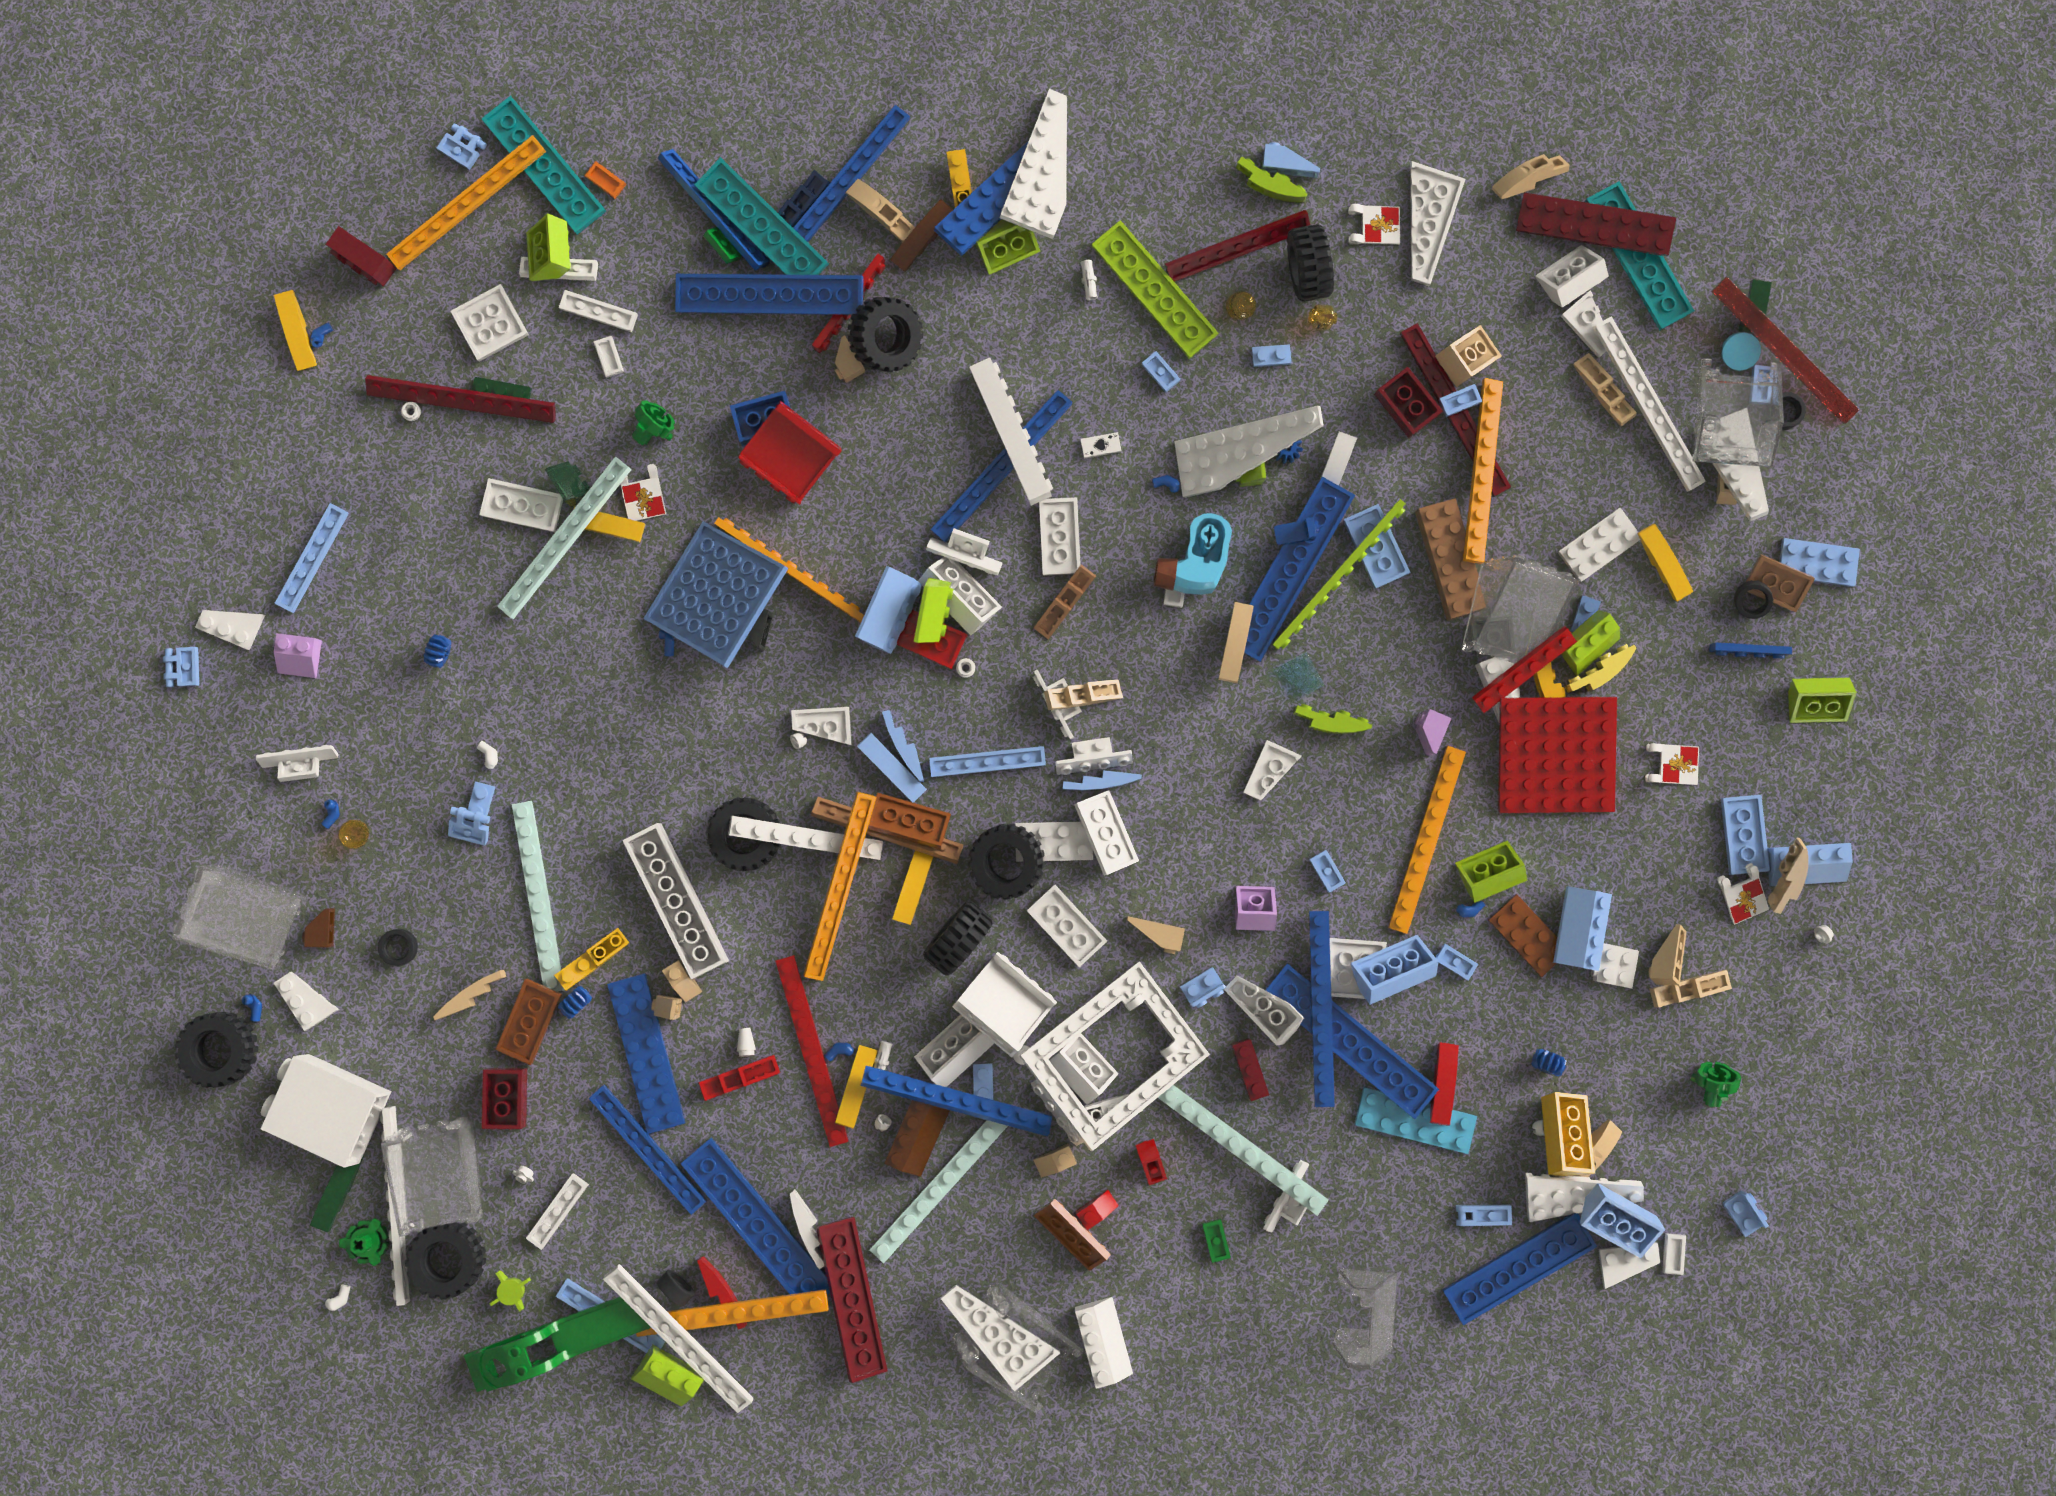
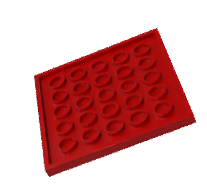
[1498,697,1617,813]

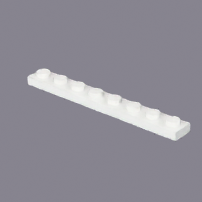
[728,816,883,860]

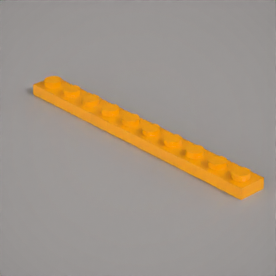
[386,135,546,270]
[1463,378,1503,564]
[714,517,864,623]
[1388,746,1466,934]
[803,792,876,981]
[636,1290,829,1337]

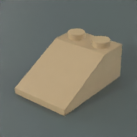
[1435,325,1501,387]

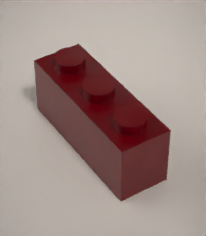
[1231,1038,1269,1101]

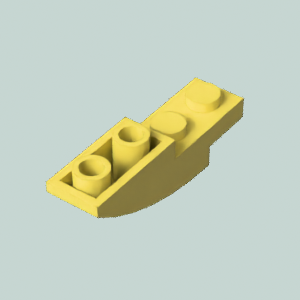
[1565,644,1636,693]

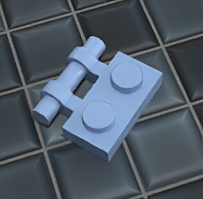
[437,124,487,170]
[163,647,199,687]
[448,807,490,846]

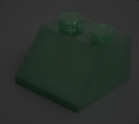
[545,461,591,508]

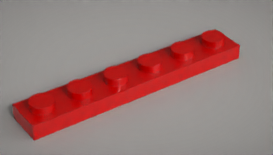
[812,254,886,354]
[1472,626,1577,713]

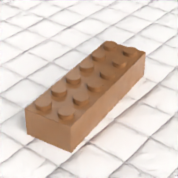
[1415,498,1488,621]

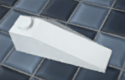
[1475,654,1520,722]
[1224,976,1304,1045]

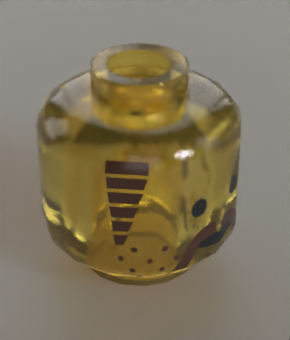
[1308,304,1337,330]

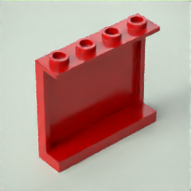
[738,401,842,505]

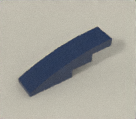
[778,170,830,227]

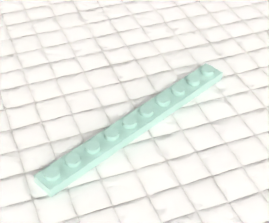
[498,457,632,619]
[512,801,565,992]
[1158,1085,1329,1216]
[870,1120,1008,1263]

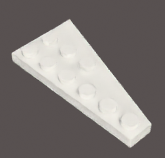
[1410,161,1465,286]
[1693,408,1769,521]
[1525,1173,1644,1222]
[940,1285,1060,1392]

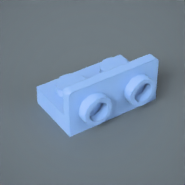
[1180,967,1226,1008]
[1722,1190,1769,1237]

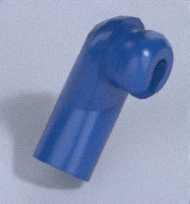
[310,322,333,348]
[1152,475,1180,493]
[659,629,675,656]
[321,799,340,829]
[1456,900,1485,918]
[242,994,262,1021]
[824,1042,854,1062]

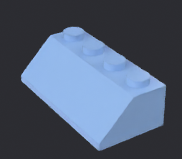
[855,566,922,654]
[1767,843,1853,886]
[1553,886,1612,971]
[1351,935,1438,1005]
[1580,1183,1665,1258]

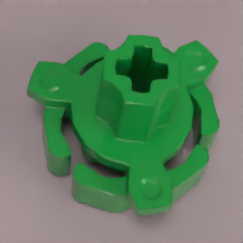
[632,400,675,445]
[1690,1062,1742,1107]
[339,1218,390,1266]

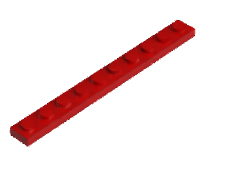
[775,955,849,1147]

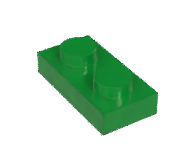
[703,227,742,264]
[1202,1218,1231,1263]

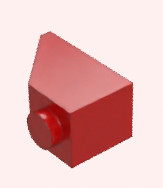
[1135,1139,1167,1185]
[1076,1189,1119,1230]

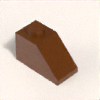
[302,908,335,947]

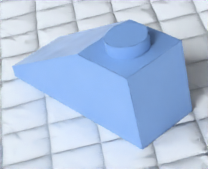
[1262,142,1320,178]

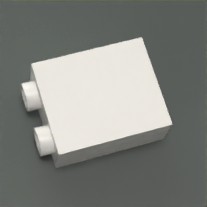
[261,1054,391,1167]

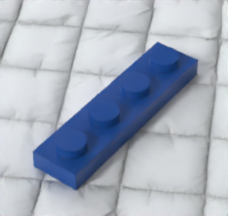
[1709,642,1792,659]

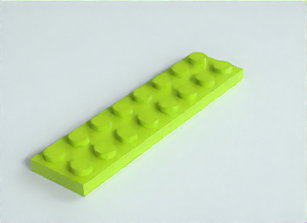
[1091,220,1219,359]

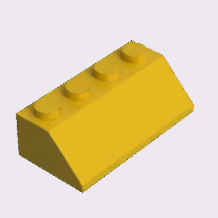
[1541,1092,1595,1176]

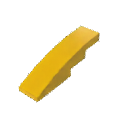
[274,290,317,371]
[574,507,645,542]
[1637,523,1693,602]
[892,850,934,925]
[835,1045,878,1129]

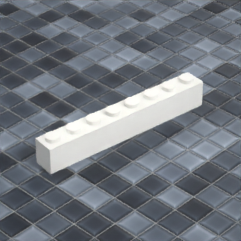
[970,358,1053,506]

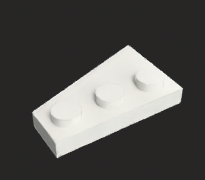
[1561,290,1606,358]
[195,610,265,650]
[791,707,852,745]
[1243,740,1301,801]
[274,972,339,1031]
[1598,1242,1660,1289]

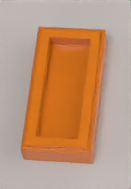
[584,161,626,199]

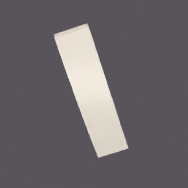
[1319,431,1357,486]
[790,1189,824,1269]

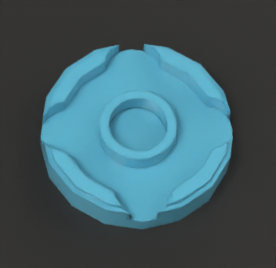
[1721,332,1761,371]

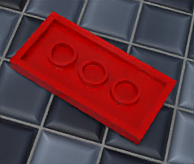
[897,610,967,670]

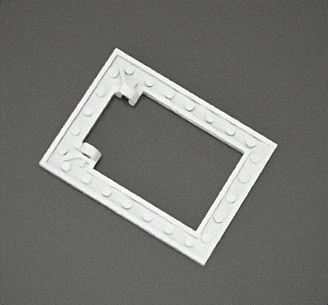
[1020,961,1210,1151]

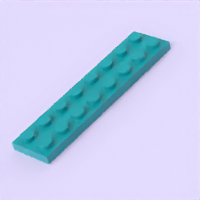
[481,95,606,235]
[694,157,829,275]
[1585,181,1695,331]

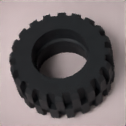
[1287,224,1334,302]
[847,297,924,372]
[706,797,781,871]
[968,824,1045,900]
[923,901,993,976]
[175,1012,258,1088]
[405,1220,486,1300]

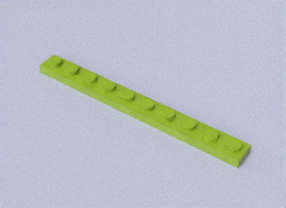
[1272,499,1406,650]

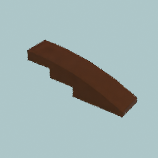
[890,199,953,272]

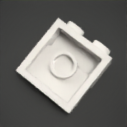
[1591,943,1639,989]

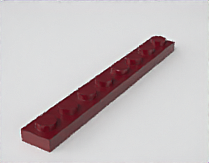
[1165,210,1310,282]

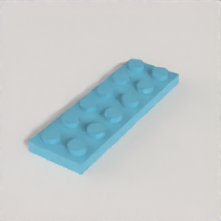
[1354,1087,1477,1154]

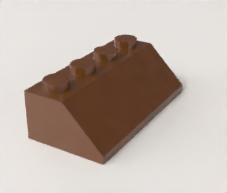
[884,1100,950,1177]

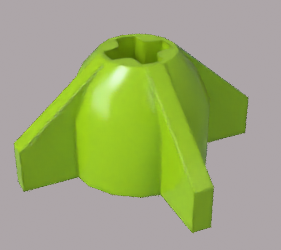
[489,1270,531,1312]

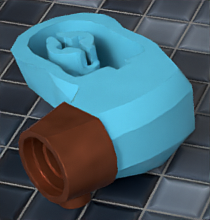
[1154,513,1232,595]

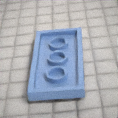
[1343,504,1411,589]
[1779,538,1860,587]
[1721,795,1770,875]

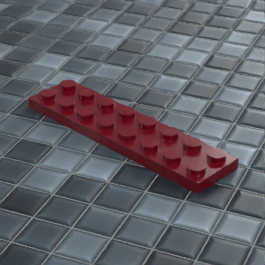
[1516,192,1677,257]
[816,1216,888,1383]

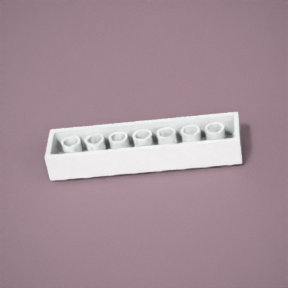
[623,823,729,980]

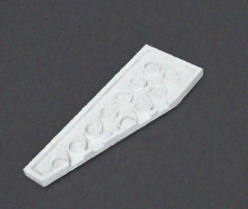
[1000,89,1067,239]
[1174,406,1323,498]

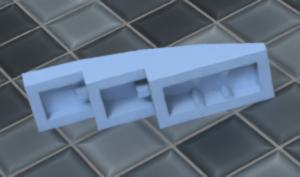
[882,710,924,782]
[857,732,927,803]
[1062,770,1142,791]

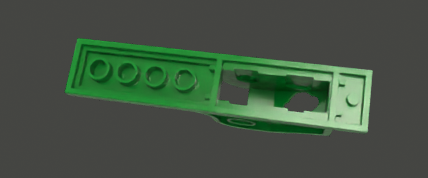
[464,1287,651,1392]

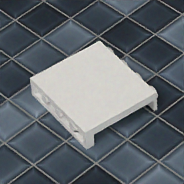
[952,952,1057,1057]

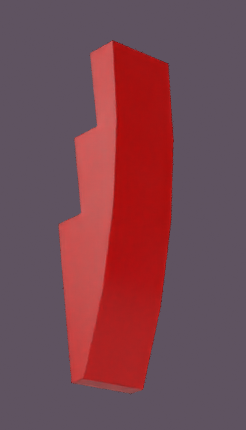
[1430,1042,1459,1126]
[698,1055,780,1101]
[697,1256,748,1330]

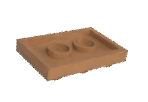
[1746,554,1815,612]

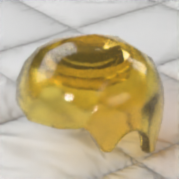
[1226,291,1256,321]
[338,819,369,849]

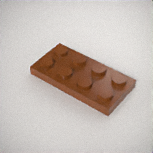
[867,792,951,850]
[1488,894,1557,977]
[495,979,562,1065]
[1034,1199,1111,1271]

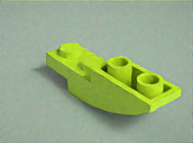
[1236,157,1308,203]
[1293,704,1372,734]

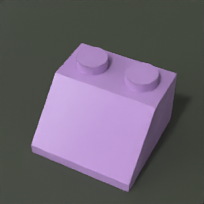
[274,633,322,678]
[1415,709,1451,756]
[1235,886,1277,931]

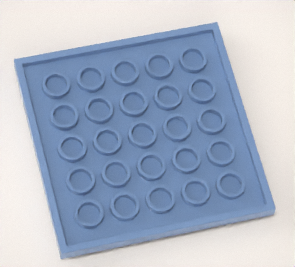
[643,521,788,668]

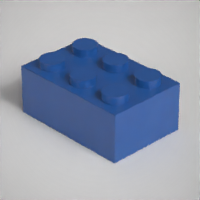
[730,391,791,447]

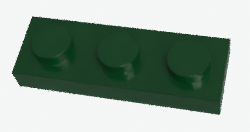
[472,377,532,399]

